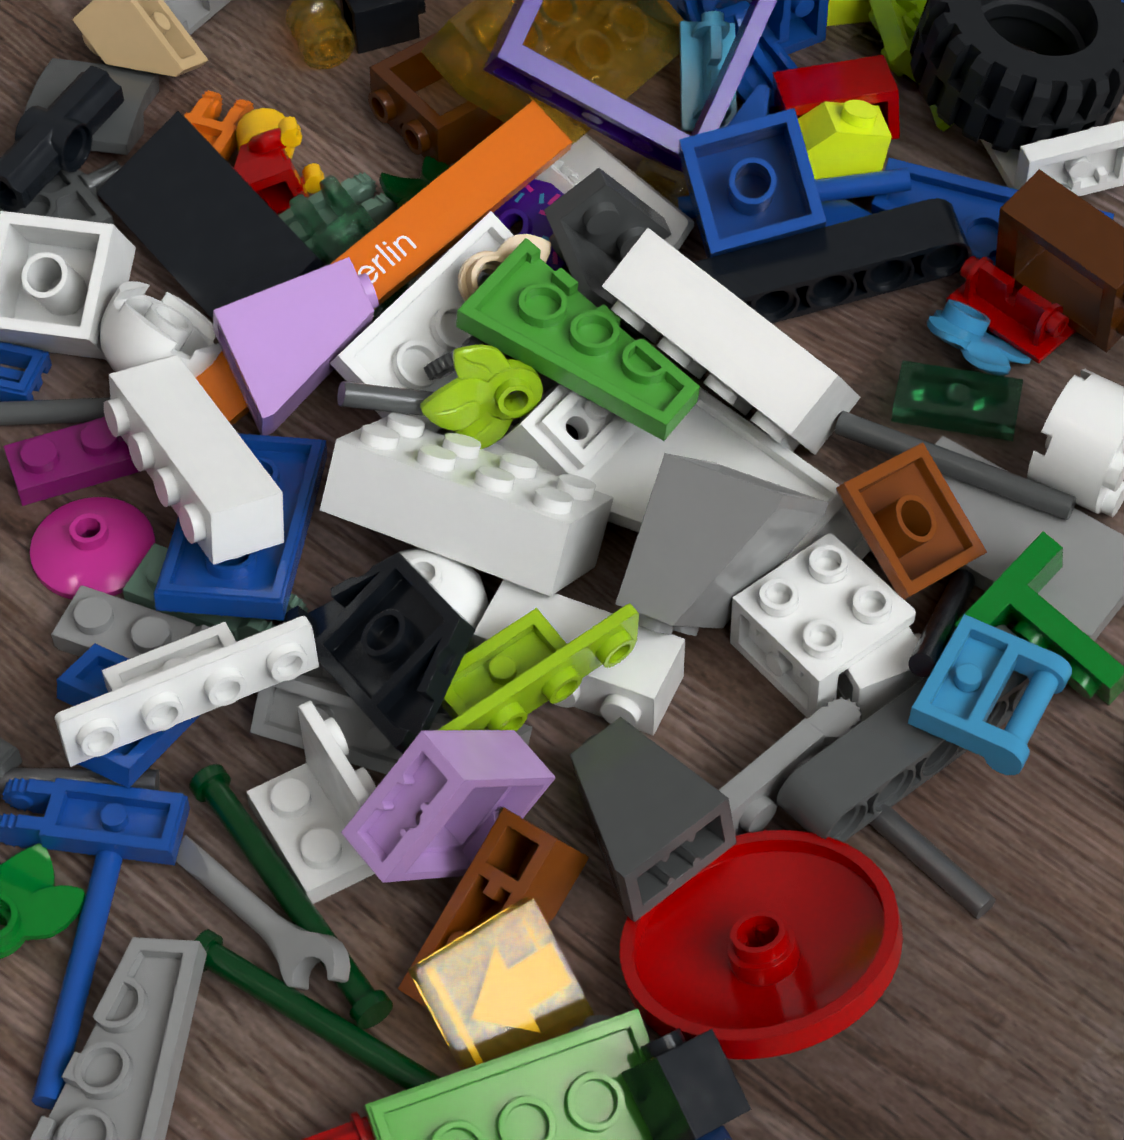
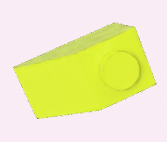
[798,100,892,179]

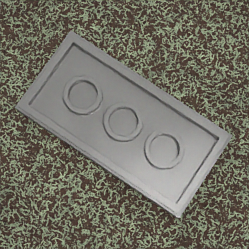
[935,436,1124,641]

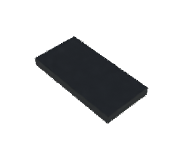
[97,111,324,319]

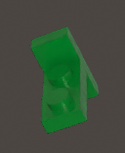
[954,531,1124,705]

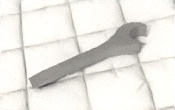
[176,835,351,990]

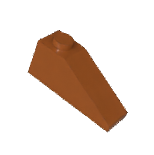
[398,808,589,1025]

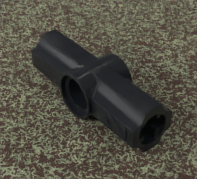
[0,65,124,213]

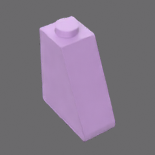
[213,257,379,435]

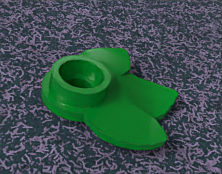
[0,843,85,959]

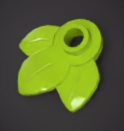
[420,344,543,449]

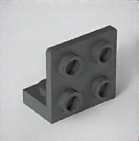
[544,168,672,340]

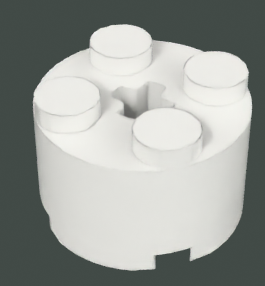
[1027,369,1124,517]

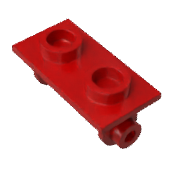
[946,256,1076,364]

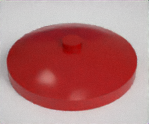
[620,830,903,1060]

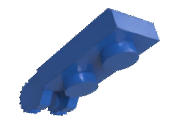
[0,778,190,866]

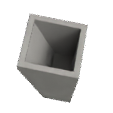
[615,453,828,636]

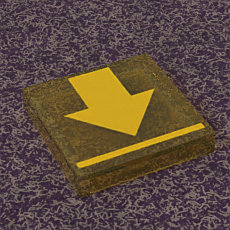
[407,897,595,1071]

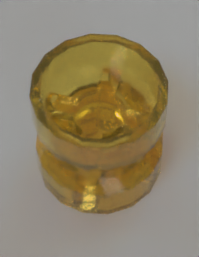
[285,0,355,70]

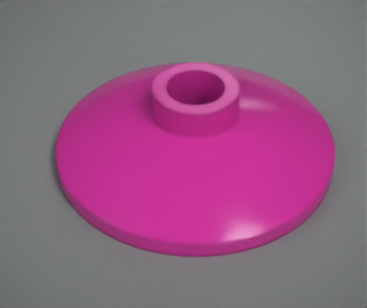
[30,497,156,599]

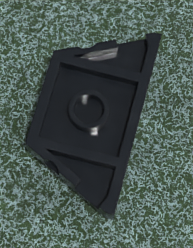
[284,552,475,754]

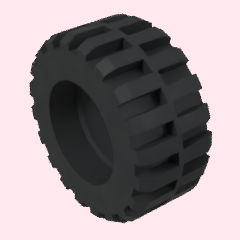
[910,0,1124,153]

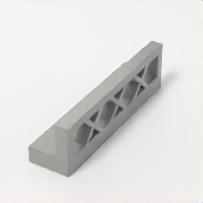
[250,663,532,774]

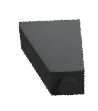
[570,717,737,922]

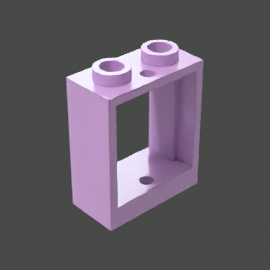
[341,730,556,883]

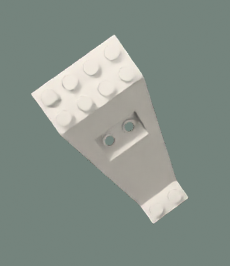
[330,211,870,566]

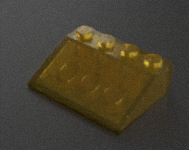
[421,0,684,145]

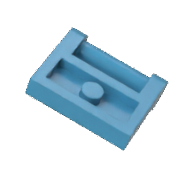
[908,614,1072,775]

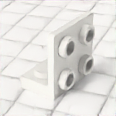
[981,121,1124,196]
[730,534,916,718]
[246,701,376,904]

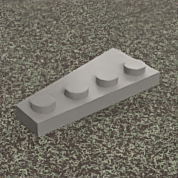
[30,937,207,1140]

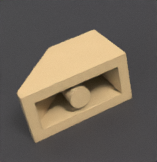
[72,0,208,77]

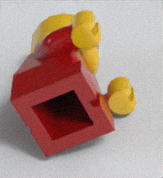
[234,108,326,215]

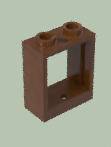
[368,11,538,165]
[995,169,1124,353]

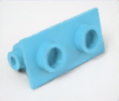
[679,11,737,131]

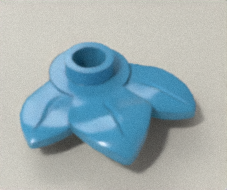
[926,299,1032,376]

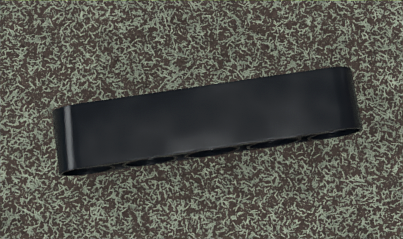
[694,198,972,324]

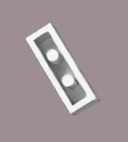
[473,579,685,736]

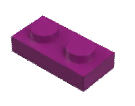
[3,417,140,506]

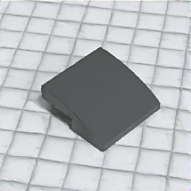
[24,58,160,155]

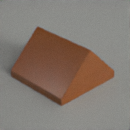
[836,442,987,600]

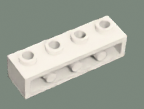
[104,355,284,565]

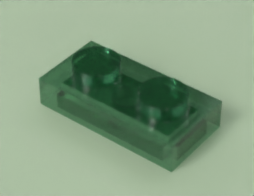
[891,360,1023,441]

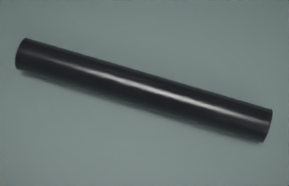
[908,569,975,677]

